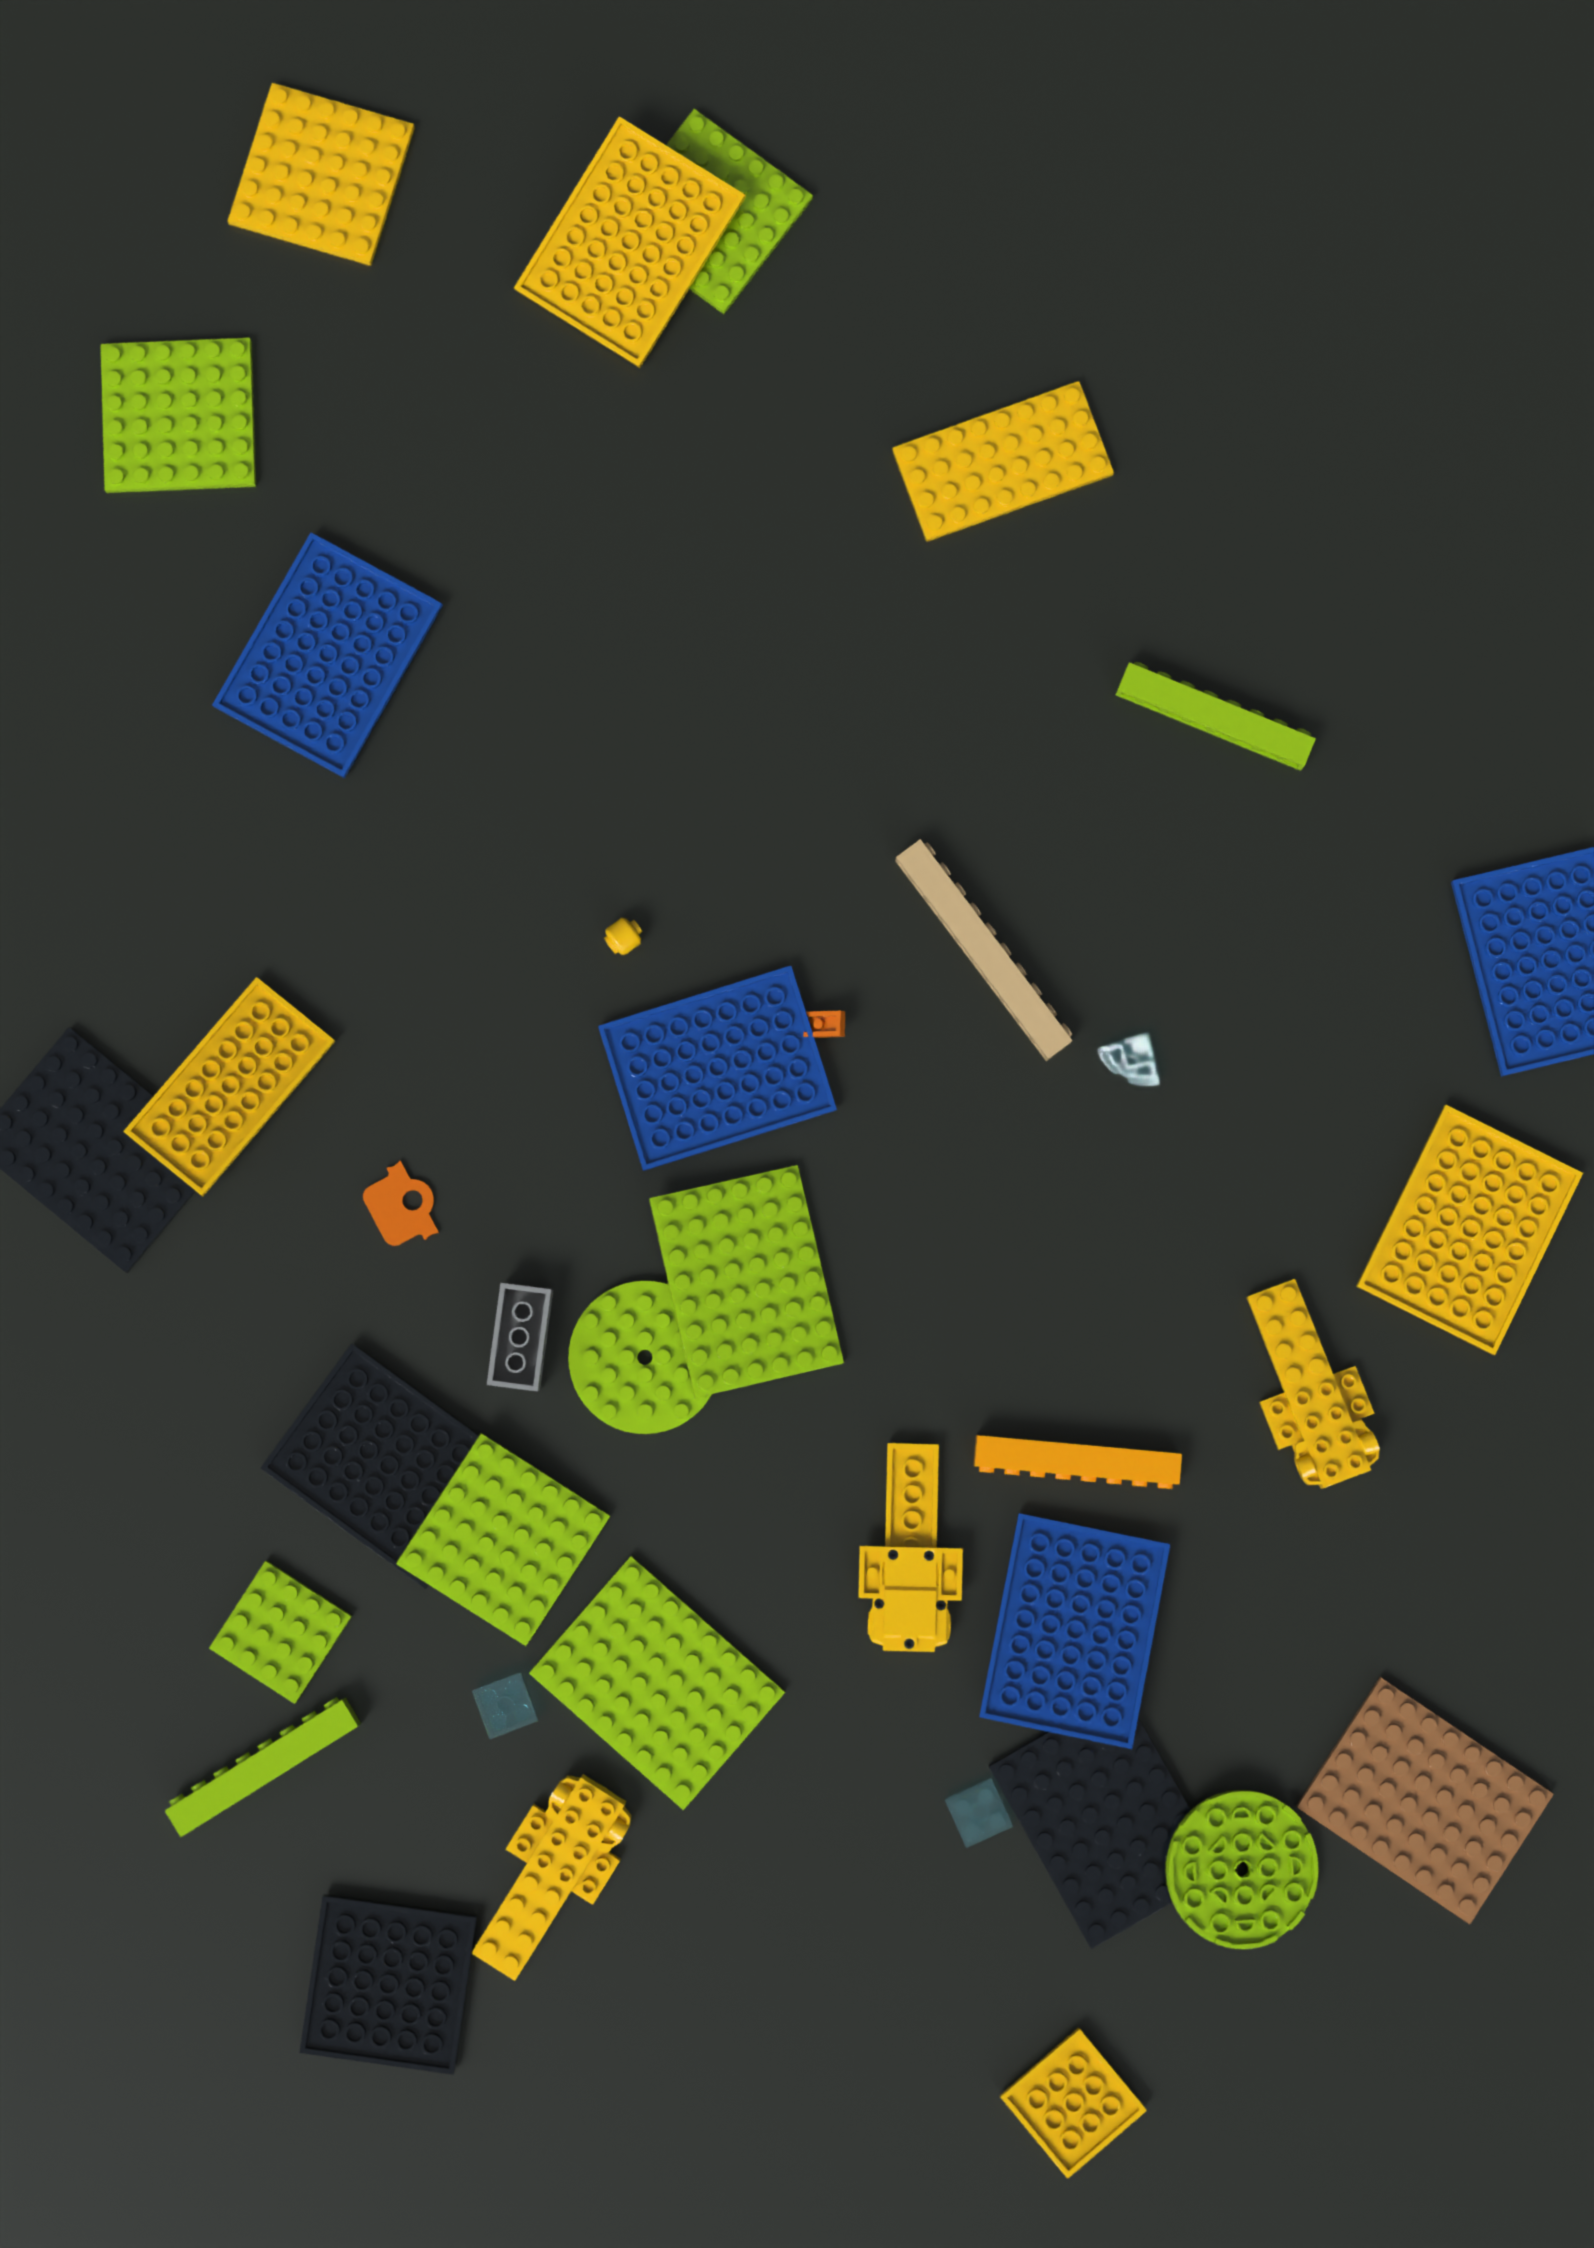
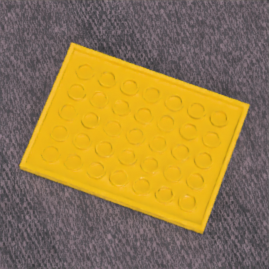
[514,117,746,368]
[1356,1105,1583,1355]

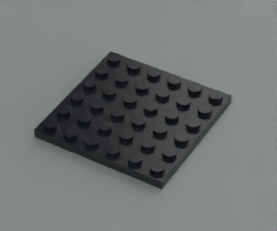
[299,1894,477,2075]

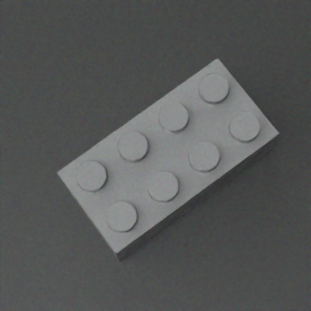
[487,1283,554,1391]

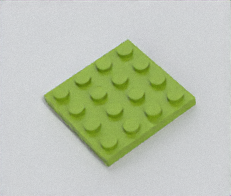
[209,1560,352,1704]

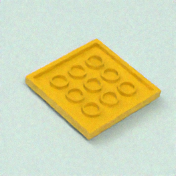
[1000,2027,1147,2179]

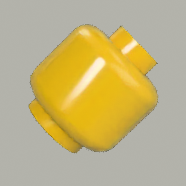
[604,917,643,955]

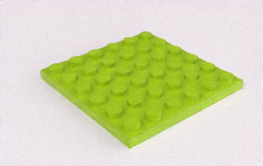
[666,109,813,314]
[101,338,256,493]
[396,1433,610,1646]

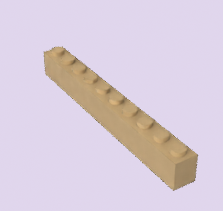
[895,839,1072,1061]

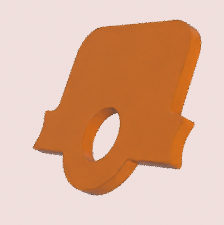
[363,1161,439,1246]

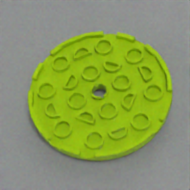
[568,1281,712,1434]
[1166,1790,1318,1949]

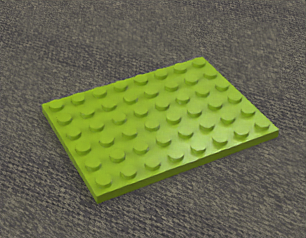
[649,1165,844,1398]
[529,1556,785,1810]

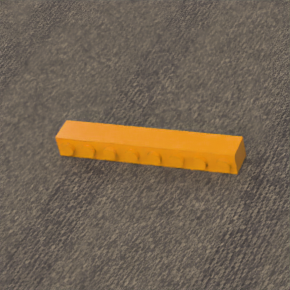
[973,1435,1182,1489]

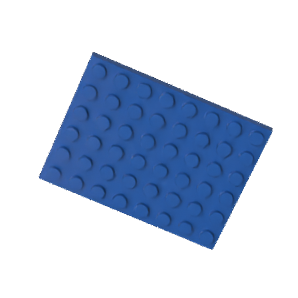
[212,533,443,779]
[1451,847,1594,1077]
[598,966,837,1171]
[979,1513,1170,1749]

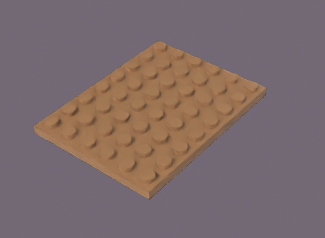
[1296,1677,1554,1924]

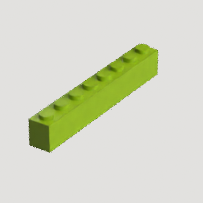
[1116,662,1316,771]
[165,1697,361,1837]

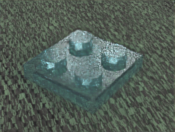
[472,1672,539,1739]
[945,1778,1013,1848]

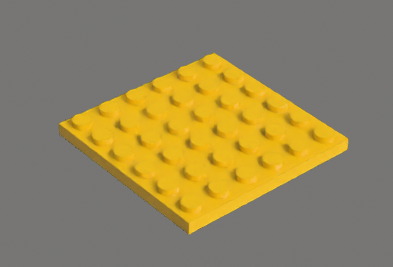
[228,83,415,266]

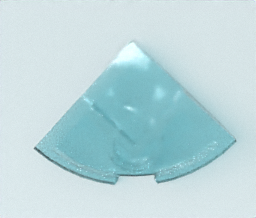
[1097,1032,1160,1086]

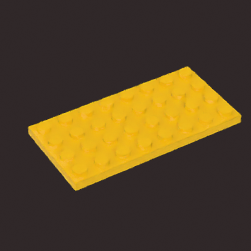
[892,381,1114,542]
[123,977,335,1197]

